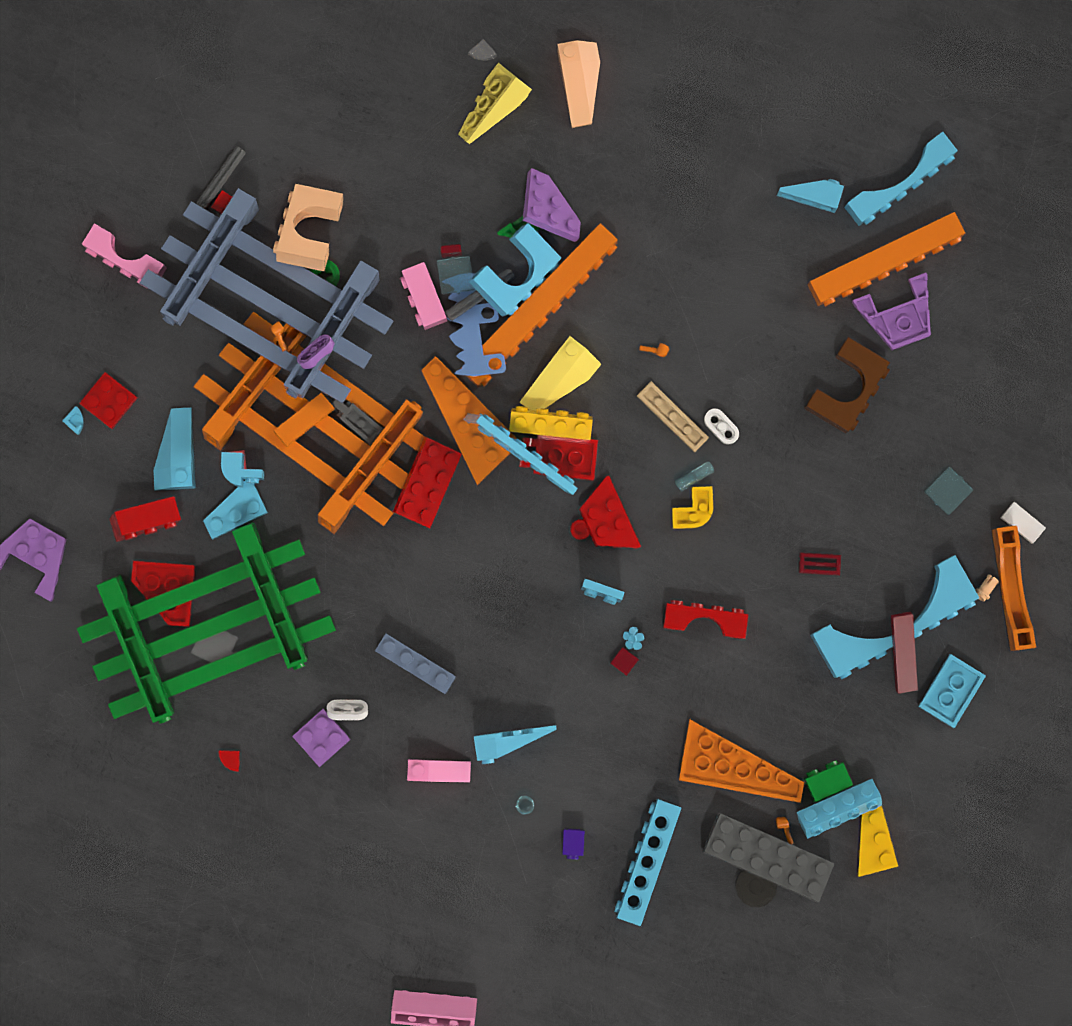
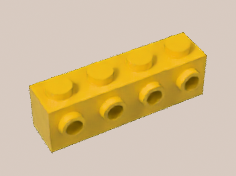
[509,406,593,440]

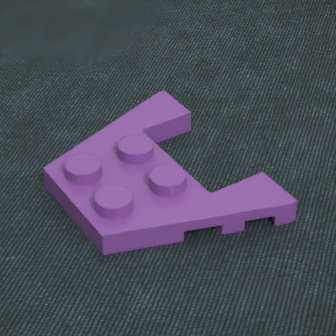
[852,273,931,350]
[0,519,67,602]

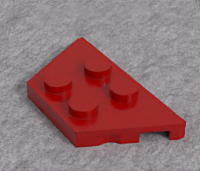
[579,476,641,549]

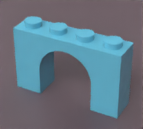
[468,223,561,316]

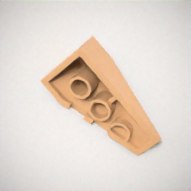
[557,40,600,128]

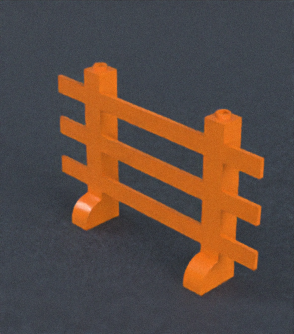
[194,312,425,534]

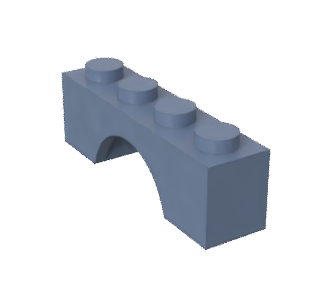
[375,634,456,694]

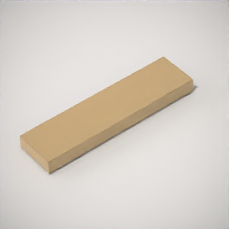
[637,382,709,453]

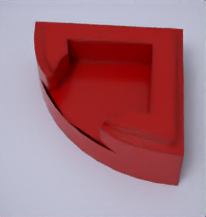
[219,750,240,772]

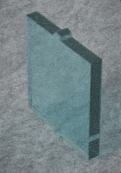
[437,256,475,294]
[925,467,973,515]

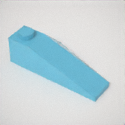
[154,408,196,491]
[474,725,557,764]

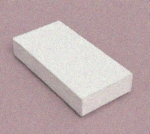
[1000,502,1046,544]

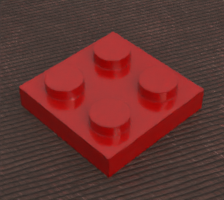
[79,372,137,429]

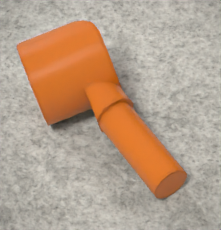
[271,322,287,352]
[640,343,669,357]
[776,817,794,845]

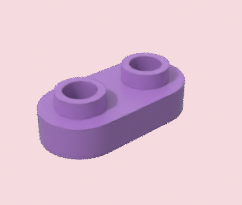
[297,334,334,369]

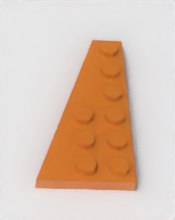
[421,357,517,486]

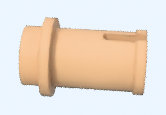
[975,575,999,602]

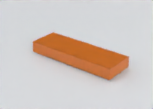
[274,393,334,447]

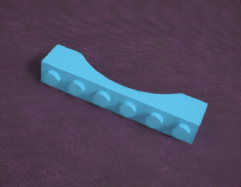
[844,132,958,226]

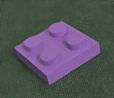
[292,709,351,767]

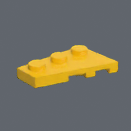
[857,806,898,877]

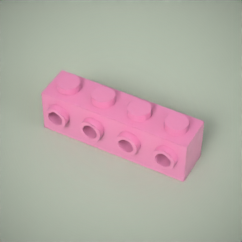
[391,990,477,1026]

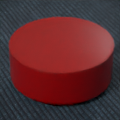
[570,519,590,540]

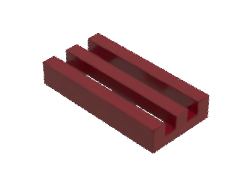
[799,553,841,576]

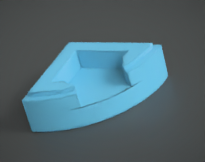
[62,406,84,435]

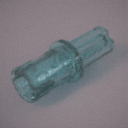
[675,462,714,492]

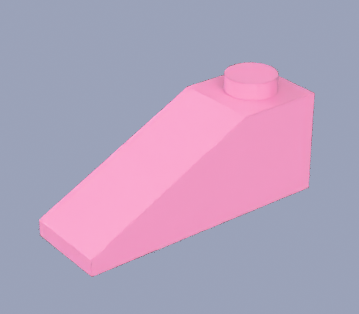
[407,759,471,782]

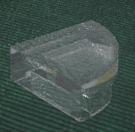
[468,39,497,61]

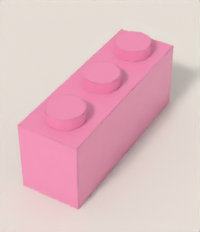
[400,262,447,330]

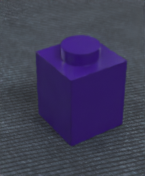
[562,829,585,859]

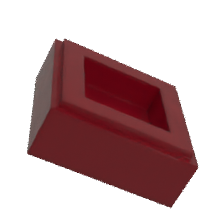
[441,244,462,258]
[610,647,639,676]

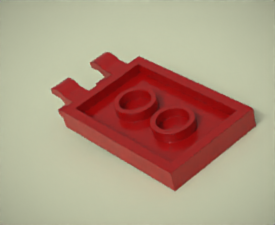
[519,435,598,481]

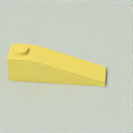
[458,63,532,144]
[520,336,601,411]

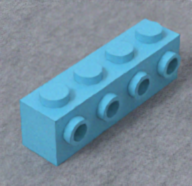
[797,779,882,839]

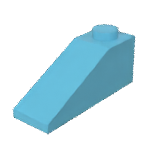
[777,179,844,213]

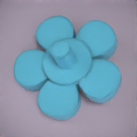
[623,627,644,650]

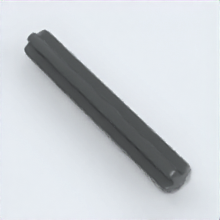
[196,146,245,210]
[445,269,515,321]

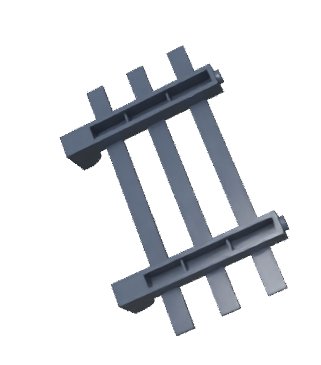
[140,188,394,404]

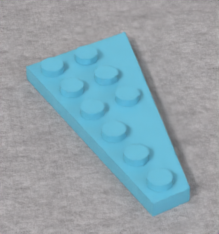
[464,413,578,495]

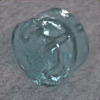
[516,796,534,815]

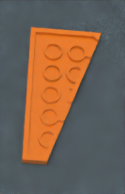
[679,719,804,803]

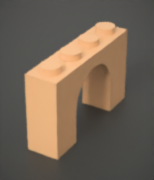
[273,184,343,271]

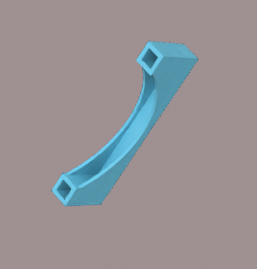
[810,555,979,679]

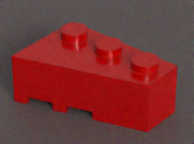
[110,496,181,542]

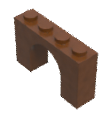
[804,337,890,434]

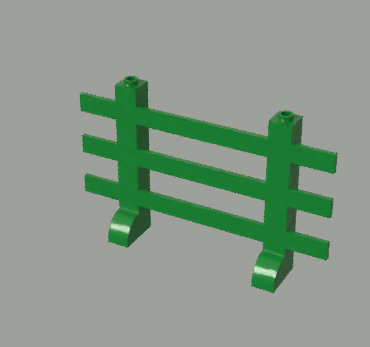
[77,522,336,724]

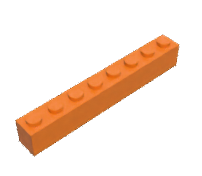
[808,212,965,307]

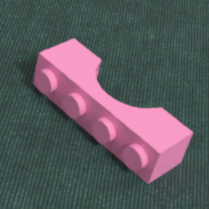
[82,223,167,288]

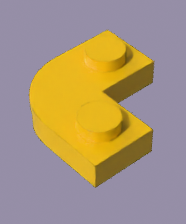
[672,486,713,529]

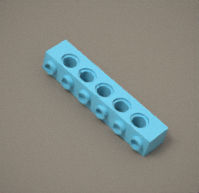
[614,799,681,926]

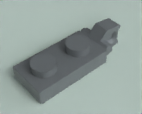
[332,400,383,445]

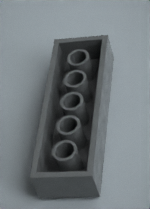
[702,813,834,902]

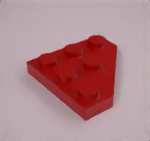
[131,561,195,627]

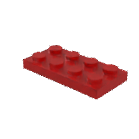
[393,437,462,528]

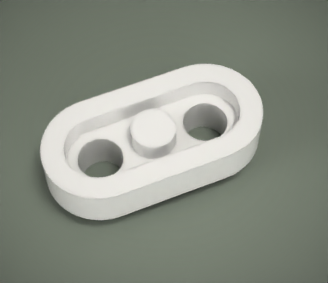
[704,409,739,445]
[327,700,368,720]

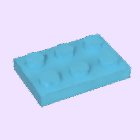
[581,579,625,605]
[918,654,986,728]

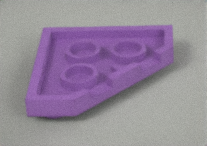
[523,168,581,242]

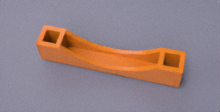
[992,526,1036,651]

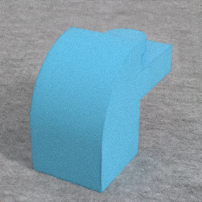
[221,452,264,488]

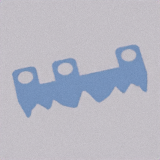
[442,273,506,376]

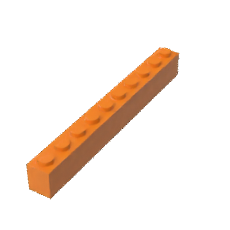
[460,223,618,388]

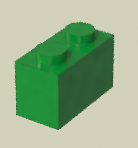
[803,760,853,802]

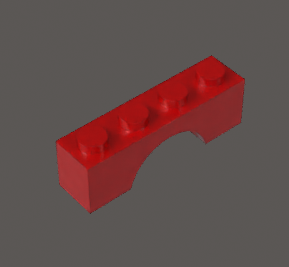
[663,600,749,639]

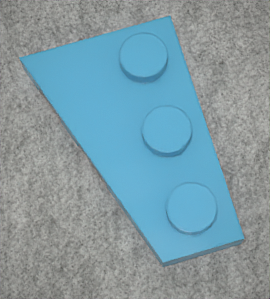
[203,480,268,539]

